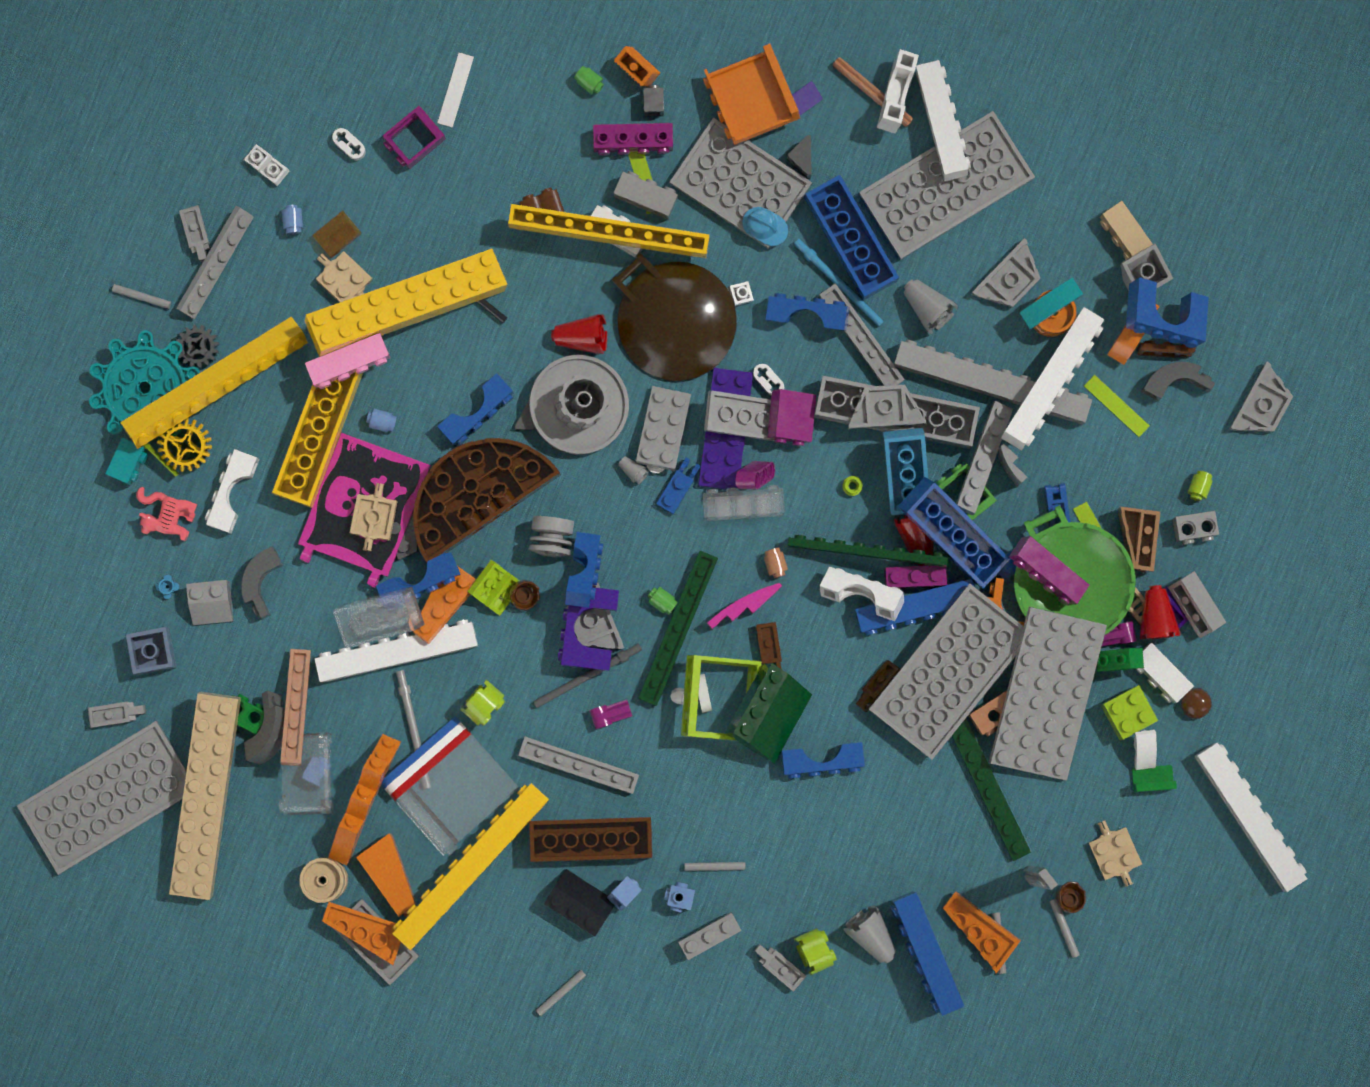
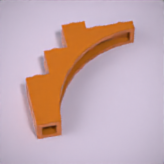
[328,734,401,865]

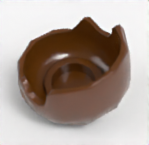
[509,580,540,610]
[1181,688,1212,719]
[1056,882,1086,913]

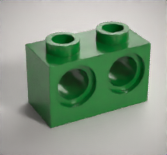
[1097,648,1144,672]
[232,694,264,734]

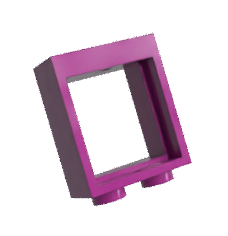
[383,106,446,169]

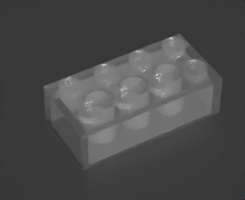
[702,485,785,521]
[333,587,425,648]

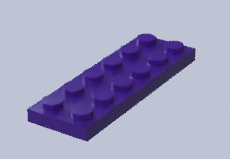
[699,368,753,491]

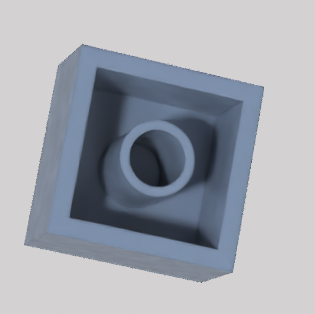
[126,627,177,675]

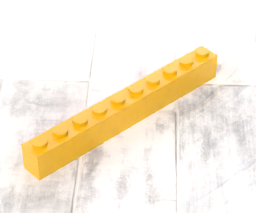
[508,204,709,258]
[120,317,308,449]
[392,783,549,951]

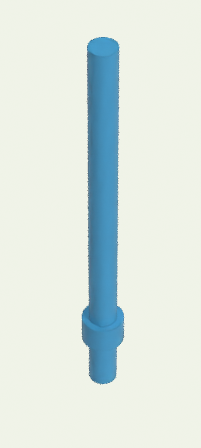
[794,239,884,327]

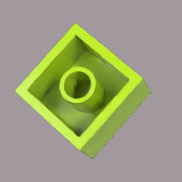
[1101,685,1158,740]

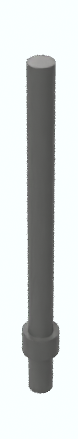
[533,643,642,708]

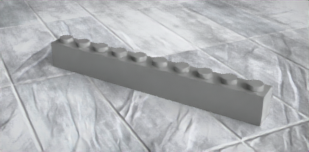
[894,340,1092,425]

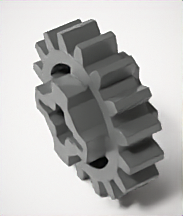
[176,325,220,368]

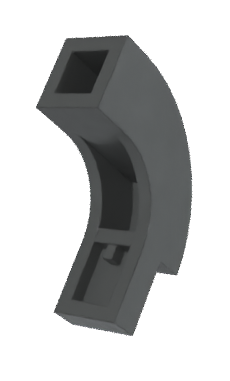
[1141,362,1215,401]
[242,546,283,619]
[244,691,285,765]

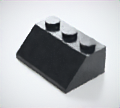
[544,869,615,936]

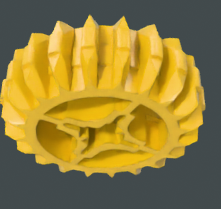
[157,418,212,472]

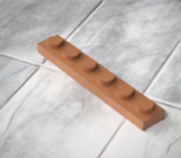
[280,649,311,766]

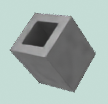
[644,85,664,116]

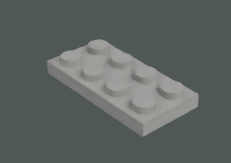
[636,386,691,471]
[704,390,775,441]
[333,899,419,985]

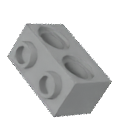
[1172,511,1219,545]

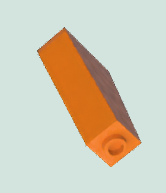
[356,833,417,917]

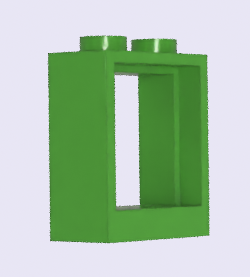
[936,463,997,520]

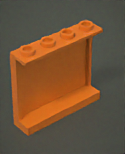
[703,44,800,145]

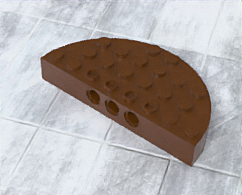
[413,438,561,562]

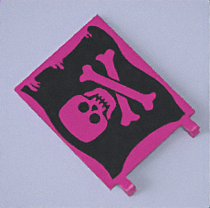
[298,433,431,588]

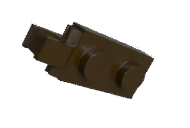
[855,660,900,712]

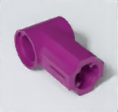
[1101,622,1137,647]
[589,700,632,729]

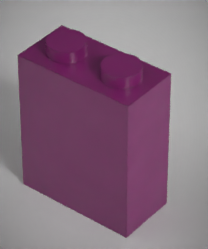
[767,389,816,446]

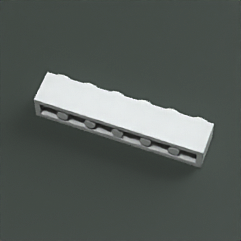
[916,60,971,181]

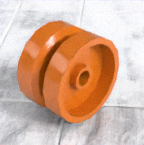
[1034,290,1076,337]

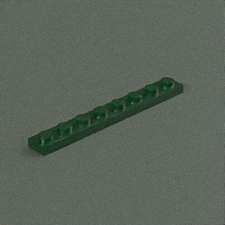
[788,535,949,568]
[638,551,718,706]
[952,718,1031,861]

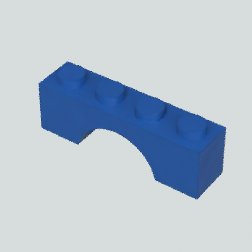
[766,293,850,331]
[437,373,514,446]
[565,532,603,608]
[376,553,461,609]
[781,742,865,778]

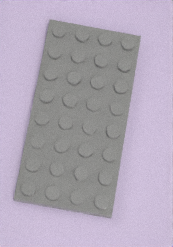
[859,111,1035,260]
[869,583,1024,760]
[989,606,1107,781]
[17,721,187,875]

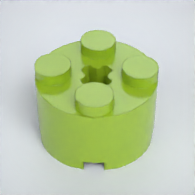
[460,679,505,726]
[794,928,837,975]

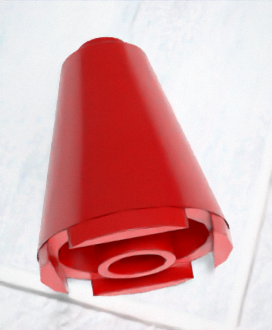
[551,314,607,354]
[894,515,933,566]
[1140,585,1180,640]

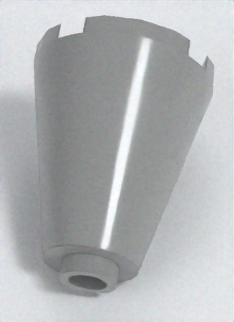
[904,279,958,334]
[843,905,896,963]

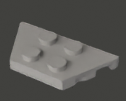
[971,238,1041,308]
[1229,362,1293,432]
[848,385,926,429]
[565,582,624,649]

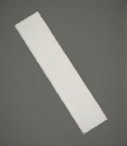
[438,53,474,127]

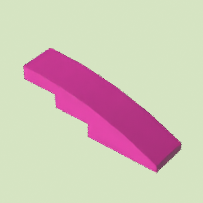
[707,583,782,630]

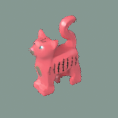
[136,487,197,541]

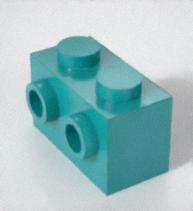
[105,438,148,486]

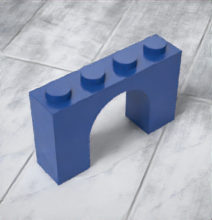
[1126,277,1209,348]

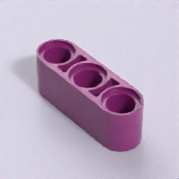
[736,461,775,489]

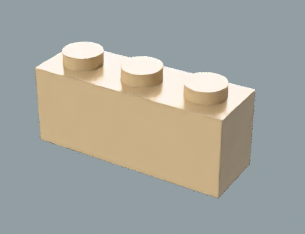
[1100,201,1153,260]

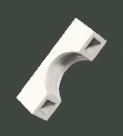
[877,49,919,133]
[205,449,259,534]
[820,567,904,621]

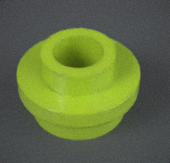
[842,476,863,496]

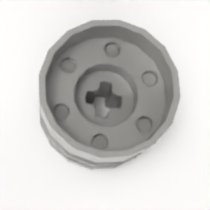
[529,516,574,557]

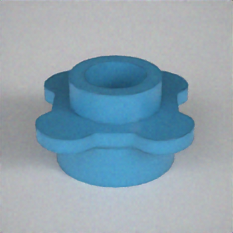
[155,575,180,599]

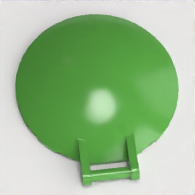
[1014,505,1136,634]

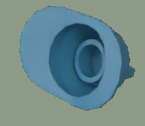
[742,207,788,246]

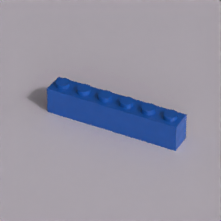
[854,579,974,636]

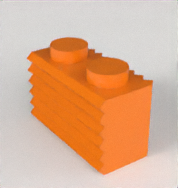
[614,46,660,87]

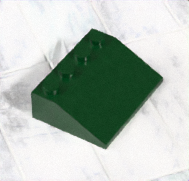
[725,663,812,764]

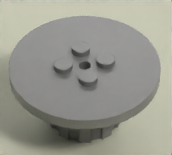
[529,355,629,455]

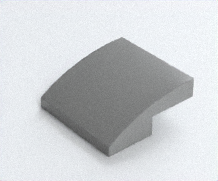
[997,444,1027,487]

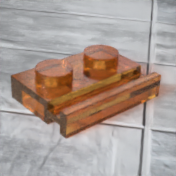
[312,211,362,258]

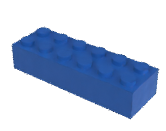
[804,175,899,300]
[898,477,1010,589]
[889,891,964,1016]

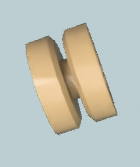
[300,858,348,903]

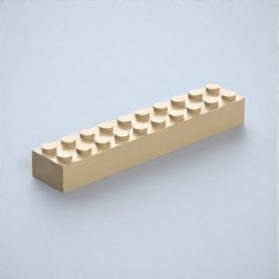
[169,692,241,900]

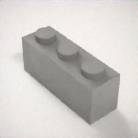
[614,171,678,220]
[1168,571,1226,638]
[678,912,741,960]

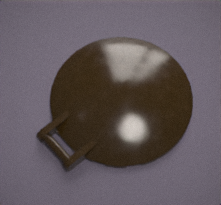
[611,253,737,381]

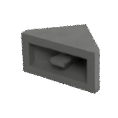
[787,135,812,179]

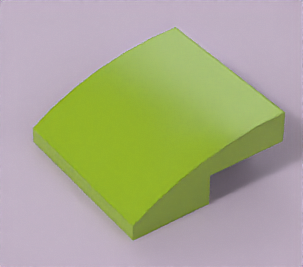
[467,560,519,616]

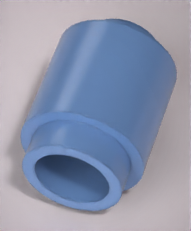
[282,205,303,235]
[366,408,397,433]

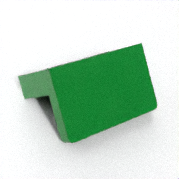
[1132,765,1177,792]

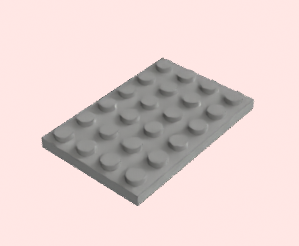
[669,118,812,249]

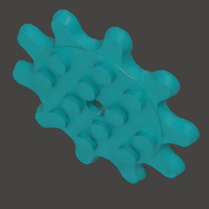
[89,330,200,443]

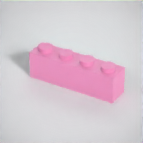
[305,333,390,389]

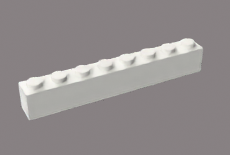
[1001,307,1104,451]
[315,620,478,683]
[1194,743,1307,892]

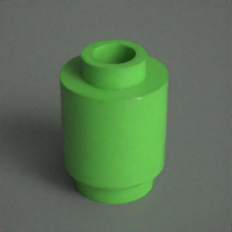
[574,66,604,95]
[647,586,678,615]

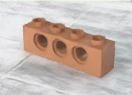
[968,690,1007,736]

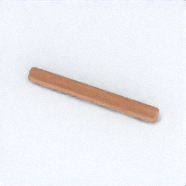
[833,57,913,127]

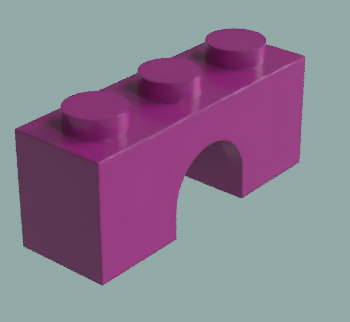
[884,566,947,589]

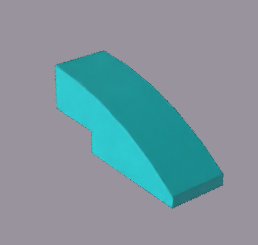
[1019,277,1083,330]

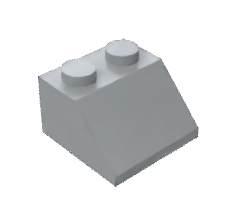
[1121,244,1173,291]
[186,580,233,625]

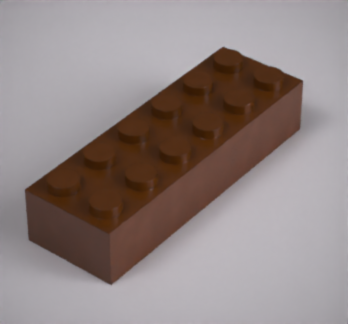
[529,817,652,862]

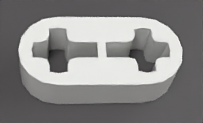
[332,128,366,161]
[753,364,784,396]
[699,674,712,713]

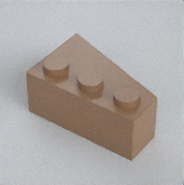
[1117,507,1160,573]

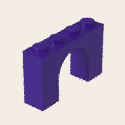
[558,587,619,671]

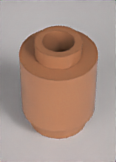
[764,548,788,578]

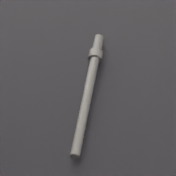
[396,670,431,789]

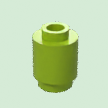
[1187,470,1213,502]

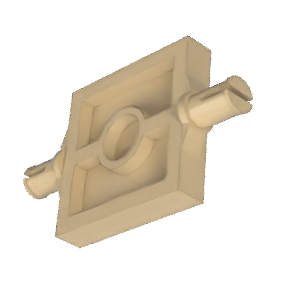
[316,251,372,303]
[350,483,398,551]
[1089,820,1142,887]

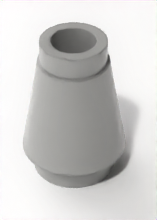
[618,456,648,484]

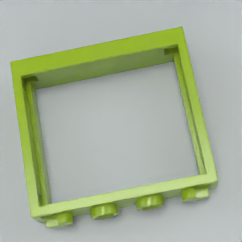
[681,655,761,741]

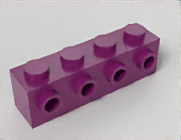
[593,123,673,155]
[1009,536,1090,606]

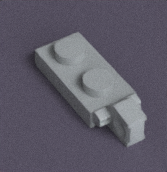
[179,205,210,263]
[88,702,146,728]
[754,944,806,992]

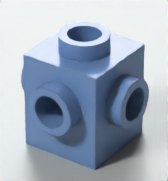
[664,882,695,912]

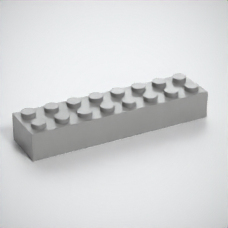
[814,376,980,449]

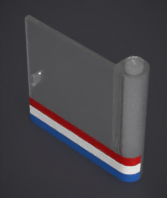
[381,716,519,856]

